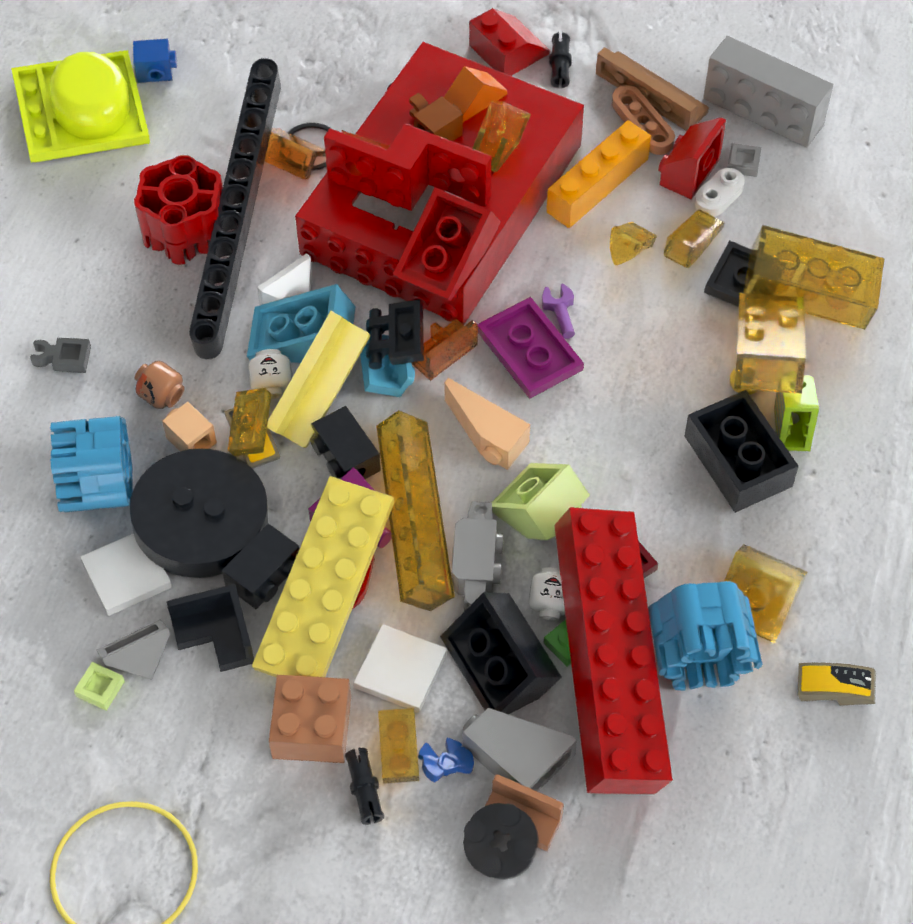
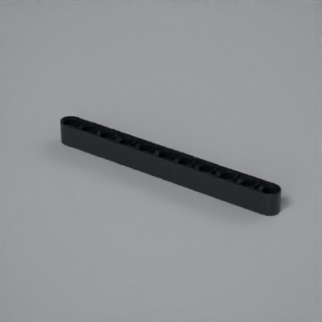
[189,58,281,360]

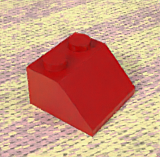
[469,8,550,76]
[658,117,726,200]

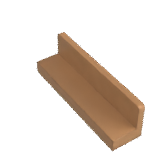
[596,47,709,131]

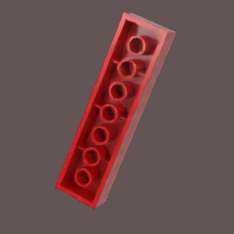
[554,507,673,794]

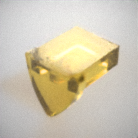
[610,221,657,265]

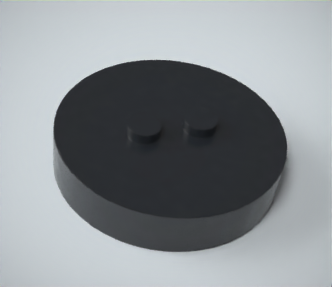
[130,449,268,578]

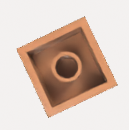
[269,675,351,763]

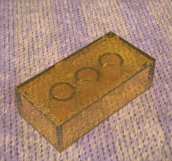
[743,225,885,330]
[734,293,806,394]

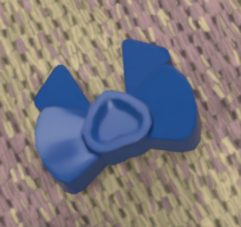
[418,738,474,782]

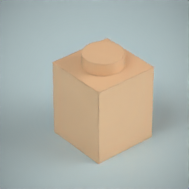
[162,401,217,451]

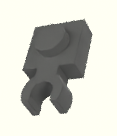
[30,337,91,373]

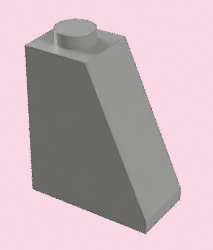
[463,708,577,792]

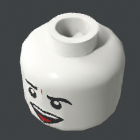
[248,349,292,400]
[528,567,565,621]

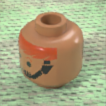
[134,361,185,409]

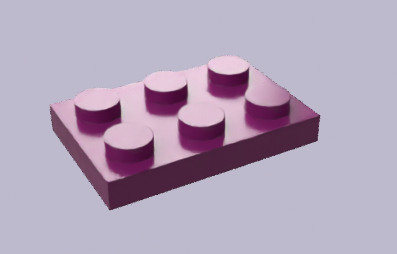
[477,297,584,399]

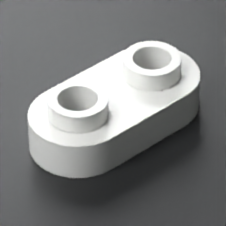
[694,168,745,217]

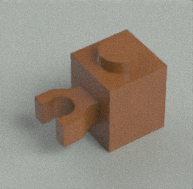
[409,93,463,141]

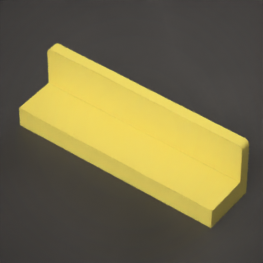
[265,311,370,448]

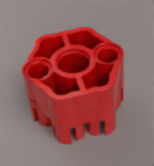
[134,155,223,265]

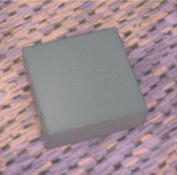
[728,143,761,177]

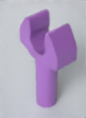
[542,284,575,339]

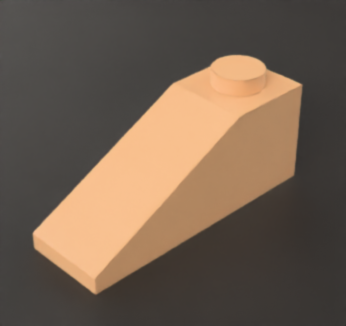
[444,378,530,470]

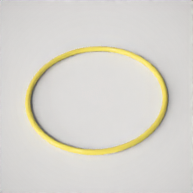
[50,801,198,924]

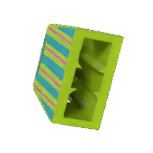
[774,370,819,451]

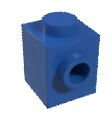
[133,38,177,83]

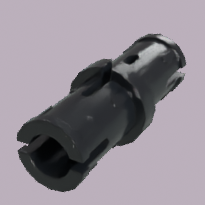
[549,32,572,88]
[345,748,384,825]

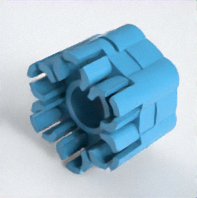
[50,416,133,512]
[648,581,762,691]

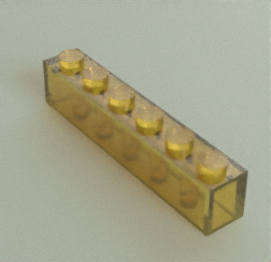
[376,410,455,611]

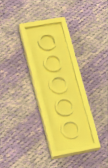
[252,476,395,677]

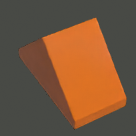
[444,66,507,122]

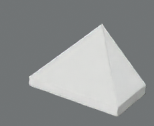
[257,253,313,305]

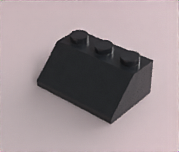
[440,592,562,714]

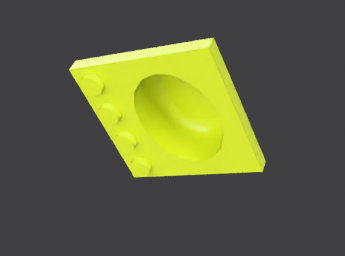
[11,50,150,163]

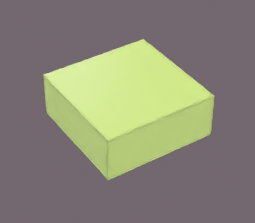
[74,662,125,711]

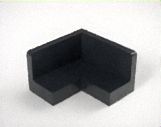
[166,584,254,672]

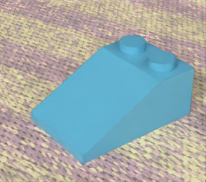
[247,284,356,363]

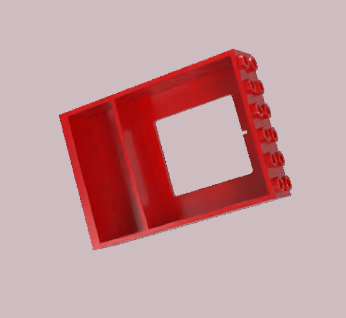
[295,42,584,326]

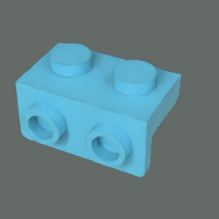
[360,335,415,397]

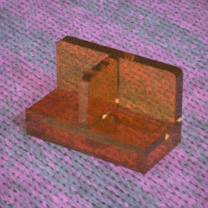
[411,319,478,381]

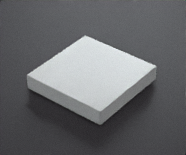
[80,534,172,616]
[354,624,447,713]

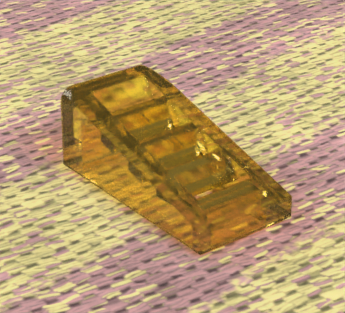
[664,209,725,268]

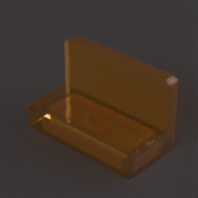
[265,128,326,180]

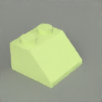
[491,463,590,540]

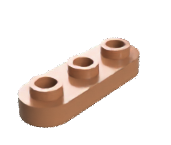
[612,85,675,155]

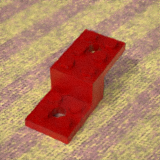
[324,124,492,211]

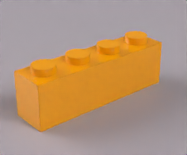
[546,120,651,228]

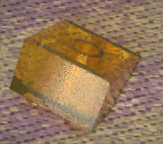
[724,544,808,643]

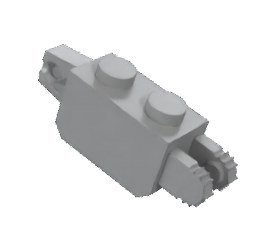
[452,501,503,611]

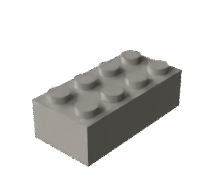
[703,35,833,147]

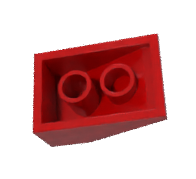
[393,187,501,301]

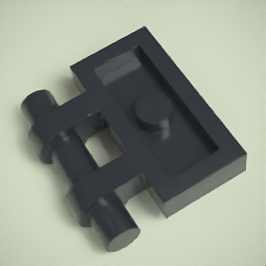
[366,299,424,370]

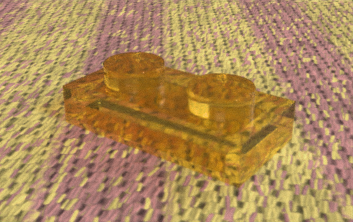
[228,388,272,456]
[378,708,419,784]

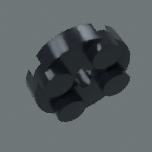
[463,803,539,880]

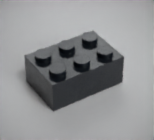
[684,390,799,513]

